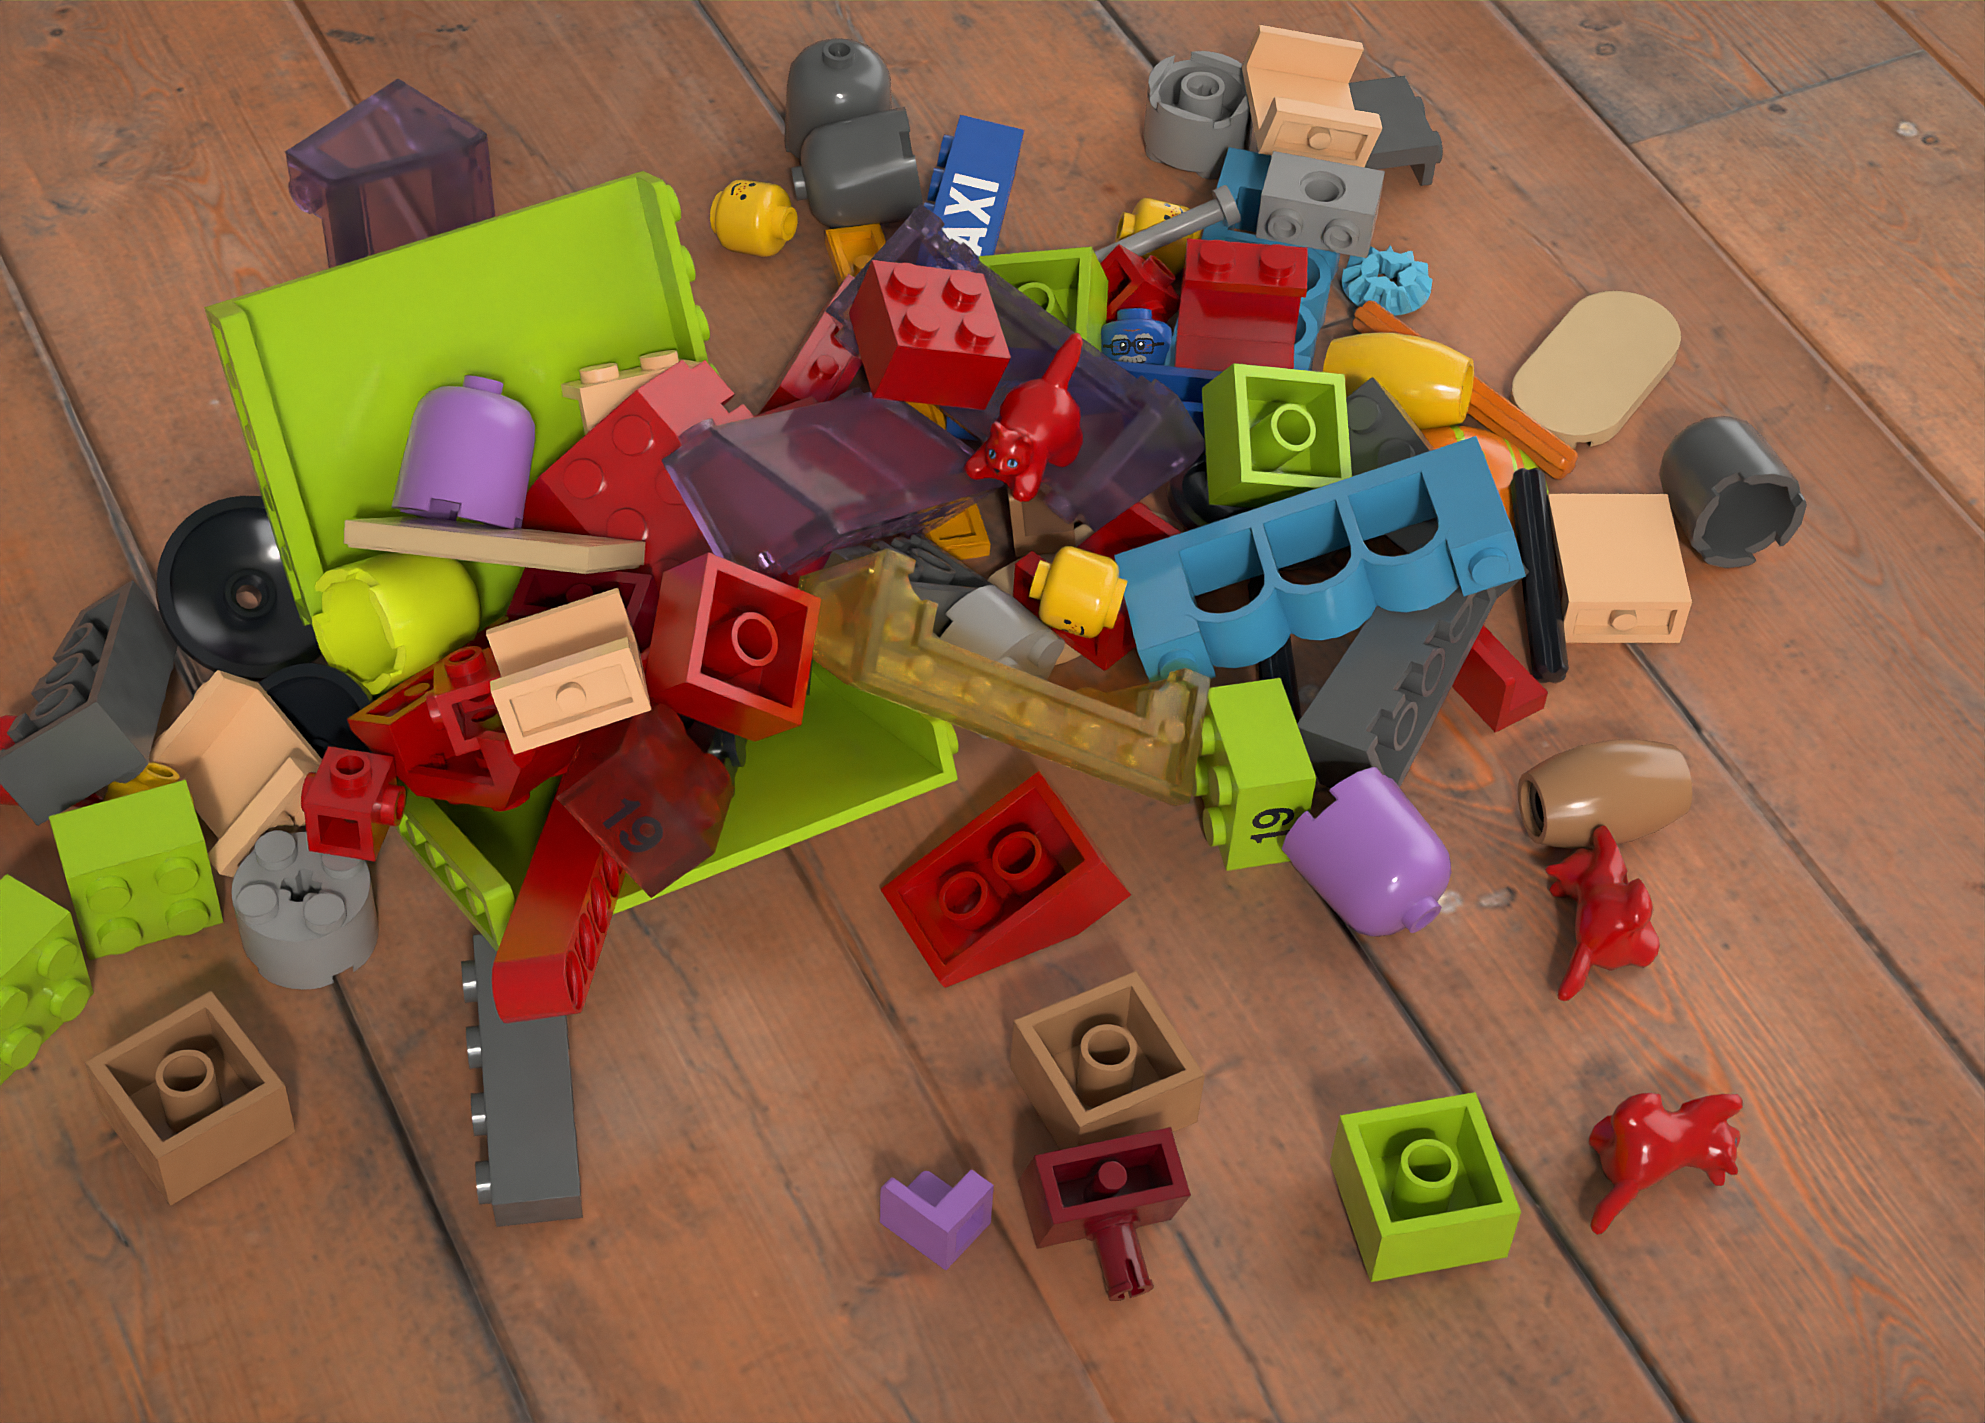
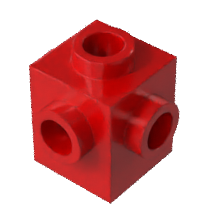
[1100,244,1180,323]
[425,646,506,756]
[301,746,406,862]

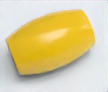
[1323,333,1474,429]

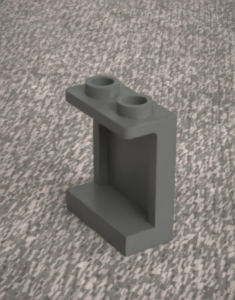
[1348,76,1443,186]

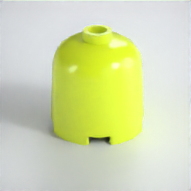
[312,552,481,695]

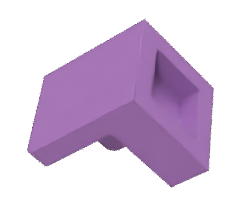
[880,1169,994,1270]

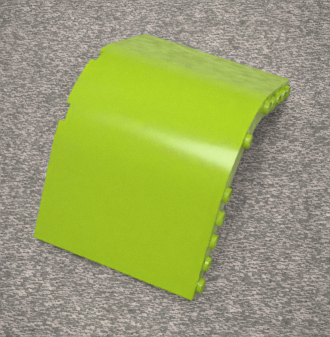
[204,171,959,952]

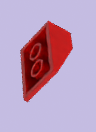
[880,771,1131,988]

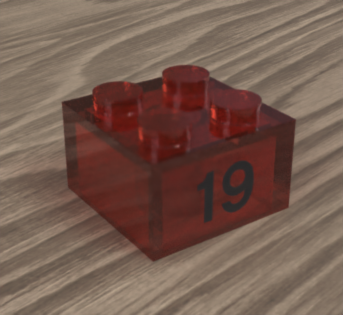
[556,693,735,898]

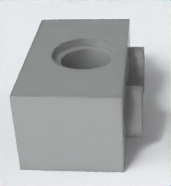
[1256,151,1385,258]

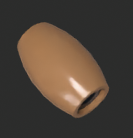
[1518,739,1692,849]

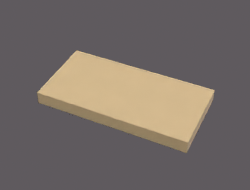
[344,516,645,574]

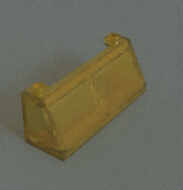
[798,549,1211,806]

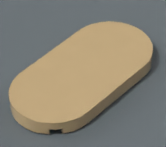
[1509,291,1681,449]

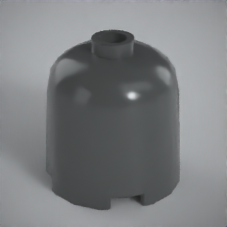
[785,38,892,166]
[791,107,923,229]
[1659,416,1807,568]

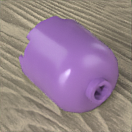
[392,375,535,530]
[1282,767,1452,937]

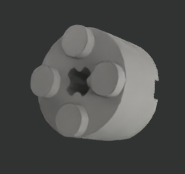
[1143,51,1253,179]
[915,585,1065,739]
[231,830,379,990]

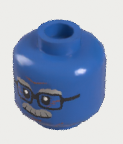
[1101,308,1173,366]

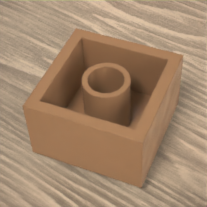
[1010,971,1205,1150]
[85,991,295,1206]

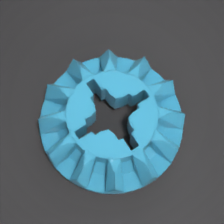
[1342,245,1433,316]

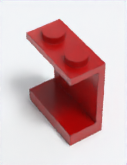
[1174,238,1308,372]
[1013,487,1198,671]

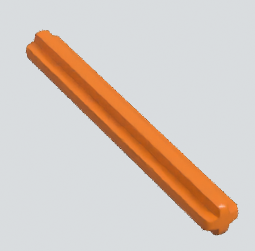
[1352,300,1578,480]

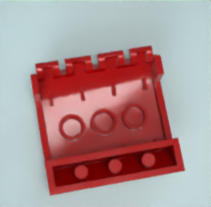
[521,360,857,594]
[347,615,659,812]

